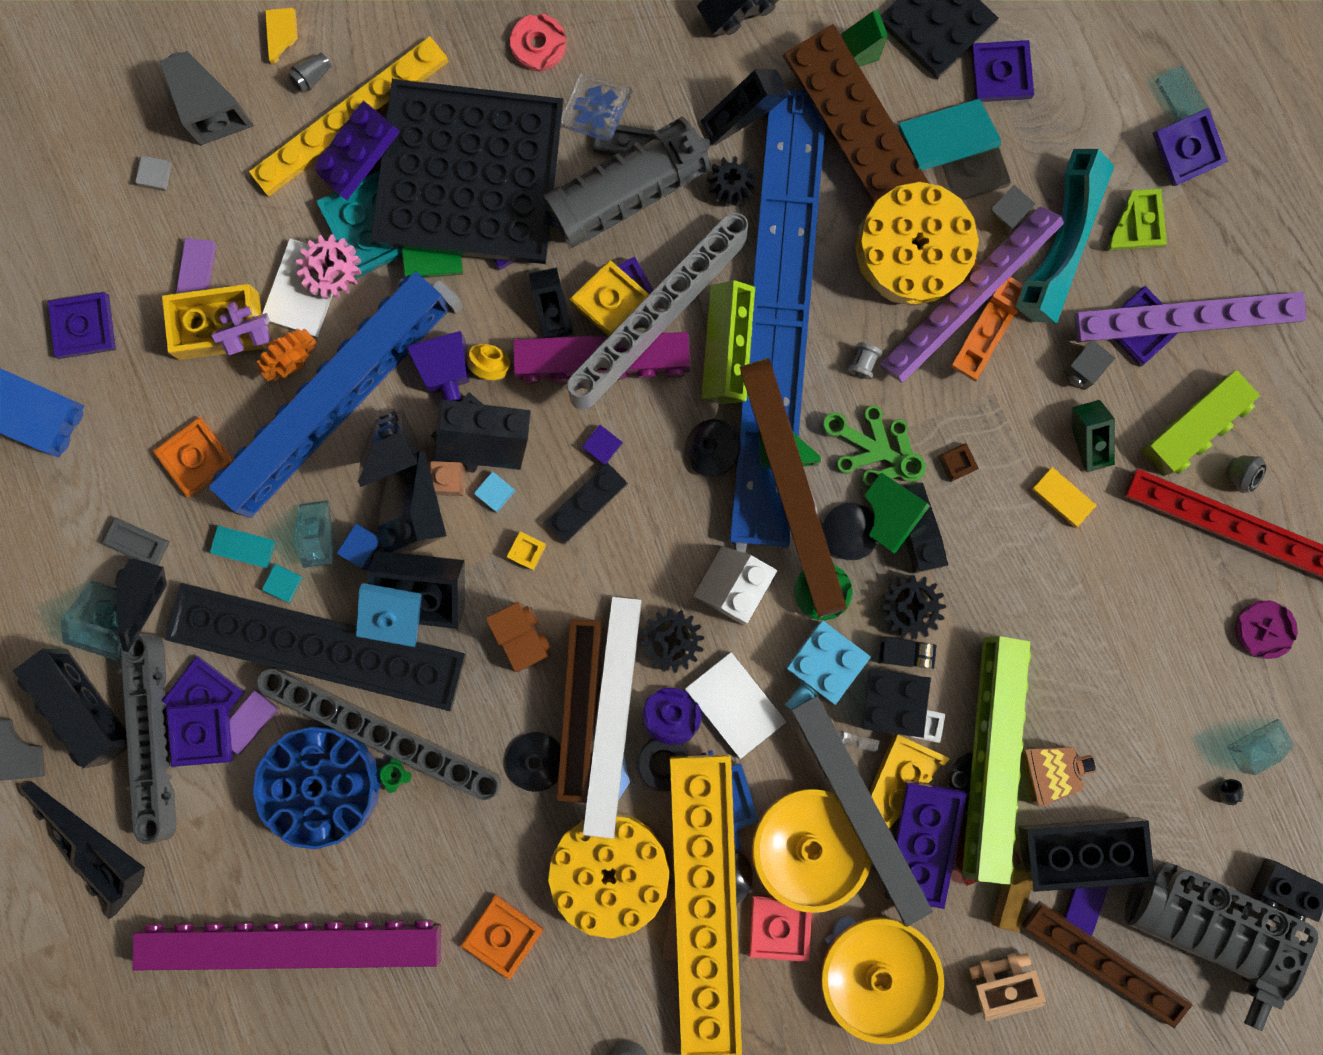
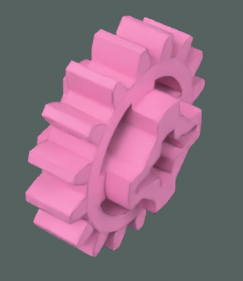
[296,235,362,299]

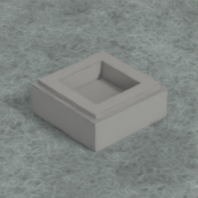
[135,156,172,191]
[433,280,463,314]

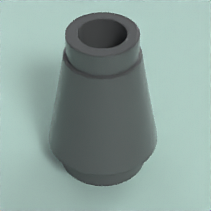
[288,52,332,93]

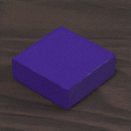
[582,425,623,465]

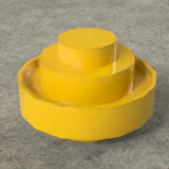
[466,344,510,380]

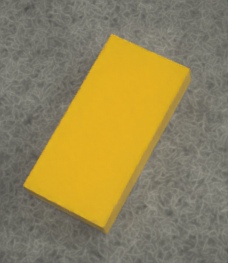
[1031,467,1097,528]

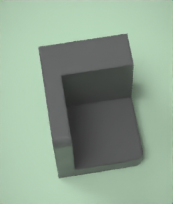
[991,185,1035,236]

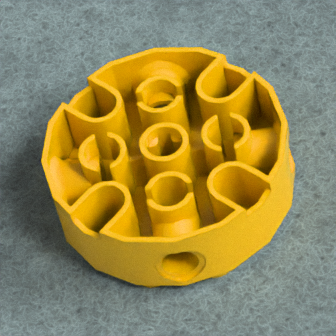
[855,182,979,306]
[548,813,670,939]

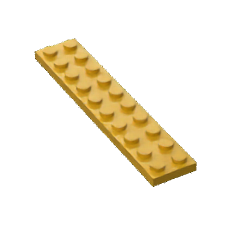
[670,754,742,1055]

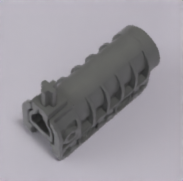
[542,116,710,248]
[1125,862,1319,1031]

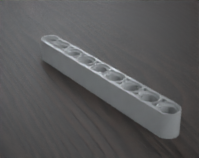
[567,213,748,410]

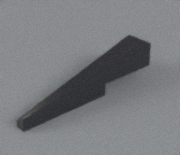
[20,781,145,919]

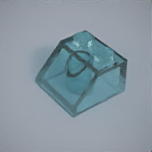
[61,581,121,661]

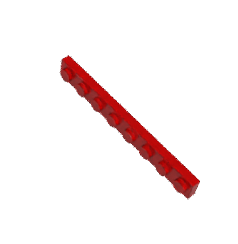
[1124,469,1323,579]

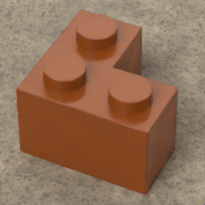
[486,602,551,673]

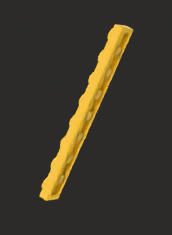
[249,36,449,197]

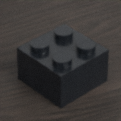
[862,669,931,738]

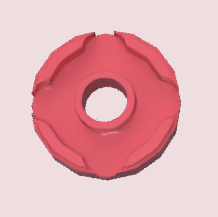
[510,14,566,72]

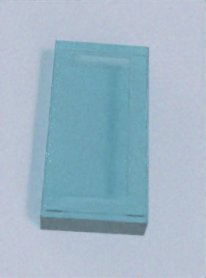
[1155,65,1208,121]

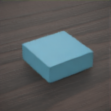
[474,471,516,513]

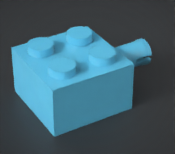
[784,621,871,710]

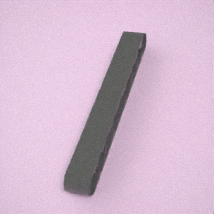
[257,669,502,800]

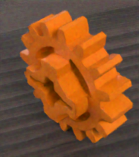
[256,329,317,381]

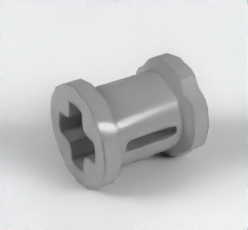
[848,342,882,380]

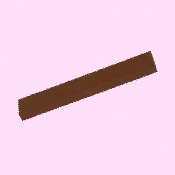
[1022,900,1193,1029]

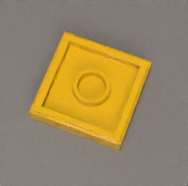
[569,260,650,337]

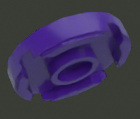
[642,688,702,745]

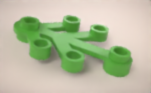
[822,405,926,488]

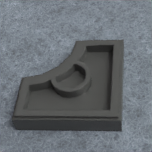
[0,720,45,781]

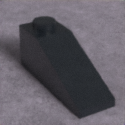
[701,69,789,145]
[904,482,948,574]
[115,559,167,652]

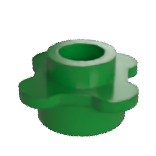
[377,758,412,793]

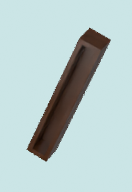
[557,619,602,803]

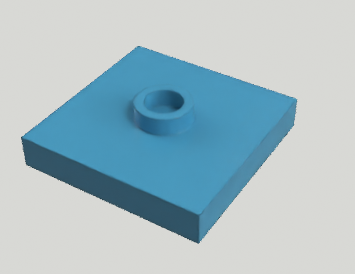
[356,583,422,647]

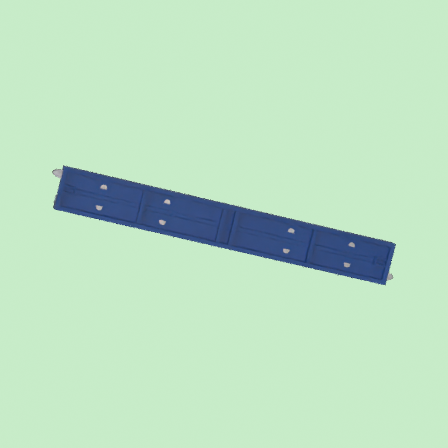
[730,89,825,553]

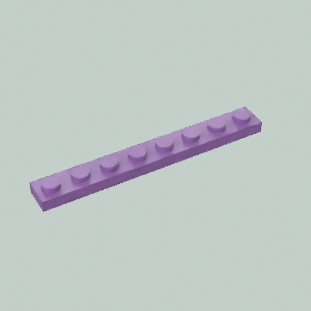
[880,206,1064,383]
[1074,292,1306,343]

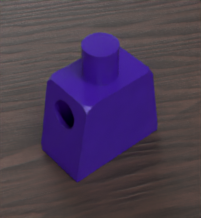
[407,331,470,402]

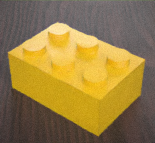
[162,284,266,360]

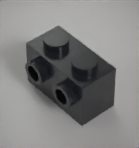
[1251,858,1323,922]

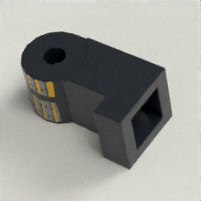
[878,637,937,669]

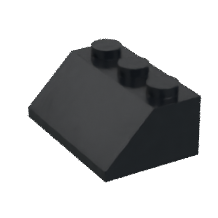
[433,400,531,470]
[358,409,417,487]

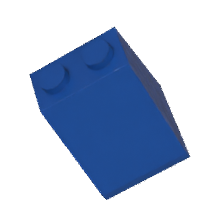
[0,368,85,458]

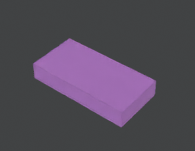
[176,238,217,294]
[229,690,279,755]

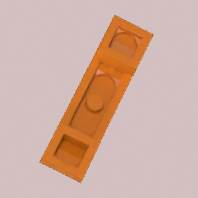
[950,276,1023,382]

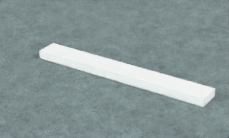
[583,597,642,839]

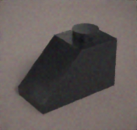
[529,267,572,338]

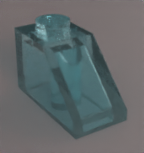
[294,500,334,568]
[1226,719,1294,775]

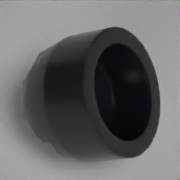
[1217,779,1244,806]

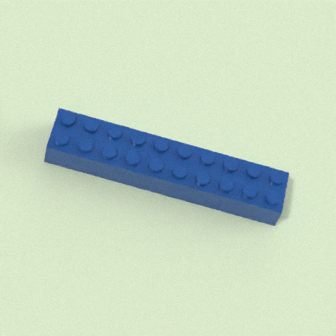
[208,271,450,518]

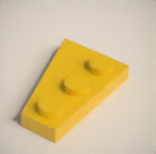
[869,734,950,828]

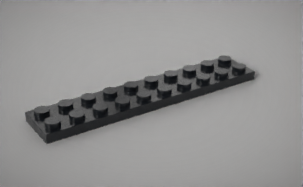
[165,583,466,711]

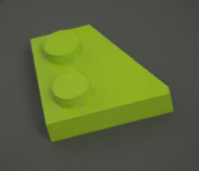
[1108,188,1167,251]

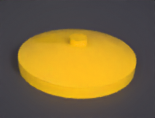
[752,789,871,913]
[821,917,944,1044]

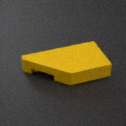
[265,8,298,64]

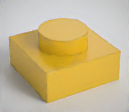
[507,531,547,571]

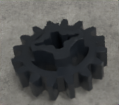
[880,575,946,639]
[640,609,704,673]

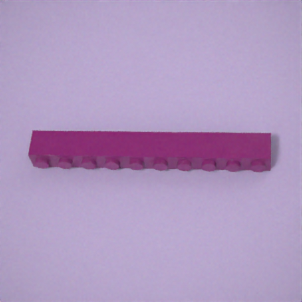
[132,919,441,971]

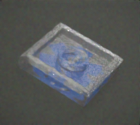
[561,73,633,142]

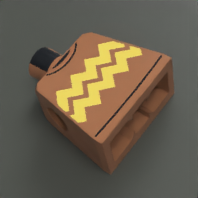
[1021,746,1096,807]

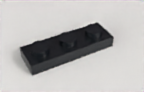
[544,462,628,544]

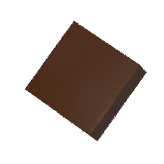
[938,443,979,482]

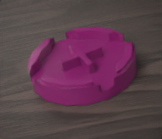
[1235,600,1298,659]

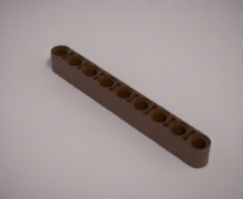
[739,357,847,618]

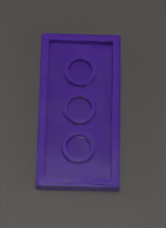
[884,780,967,909]

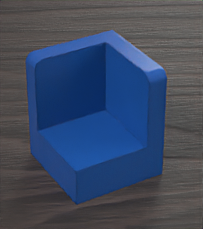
[337,523,380,571]

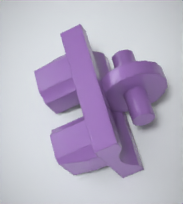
[212,302,271,355]

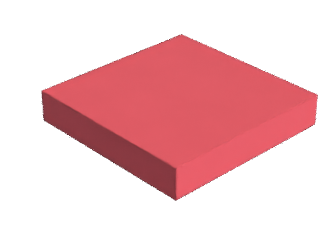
[749,895,812,962]

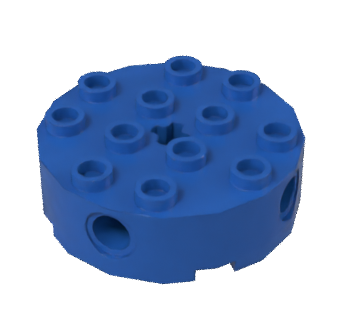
[253,726,381,849]

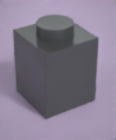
[1063,340,1115,390]

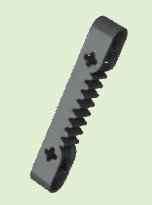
[121,633,177,844]

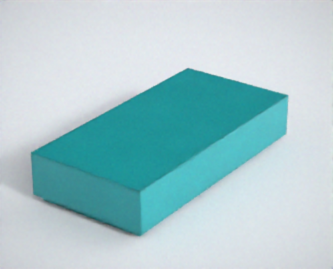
[210,525,276,569]

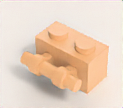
[969,953,1046,1022]

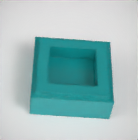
[262,564,303,603]

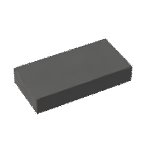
[101,517,170,565]

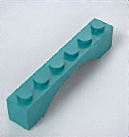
[1015,149,1114,324]

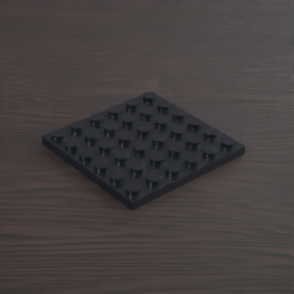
[371,79,563,264]

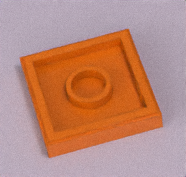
[153,416,234,498]
[460,894,544,980]

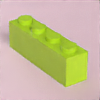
[701,280,755,404]
[1141,369,1261,476]

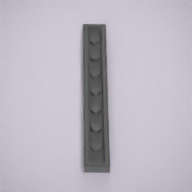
[790,696,933,927]

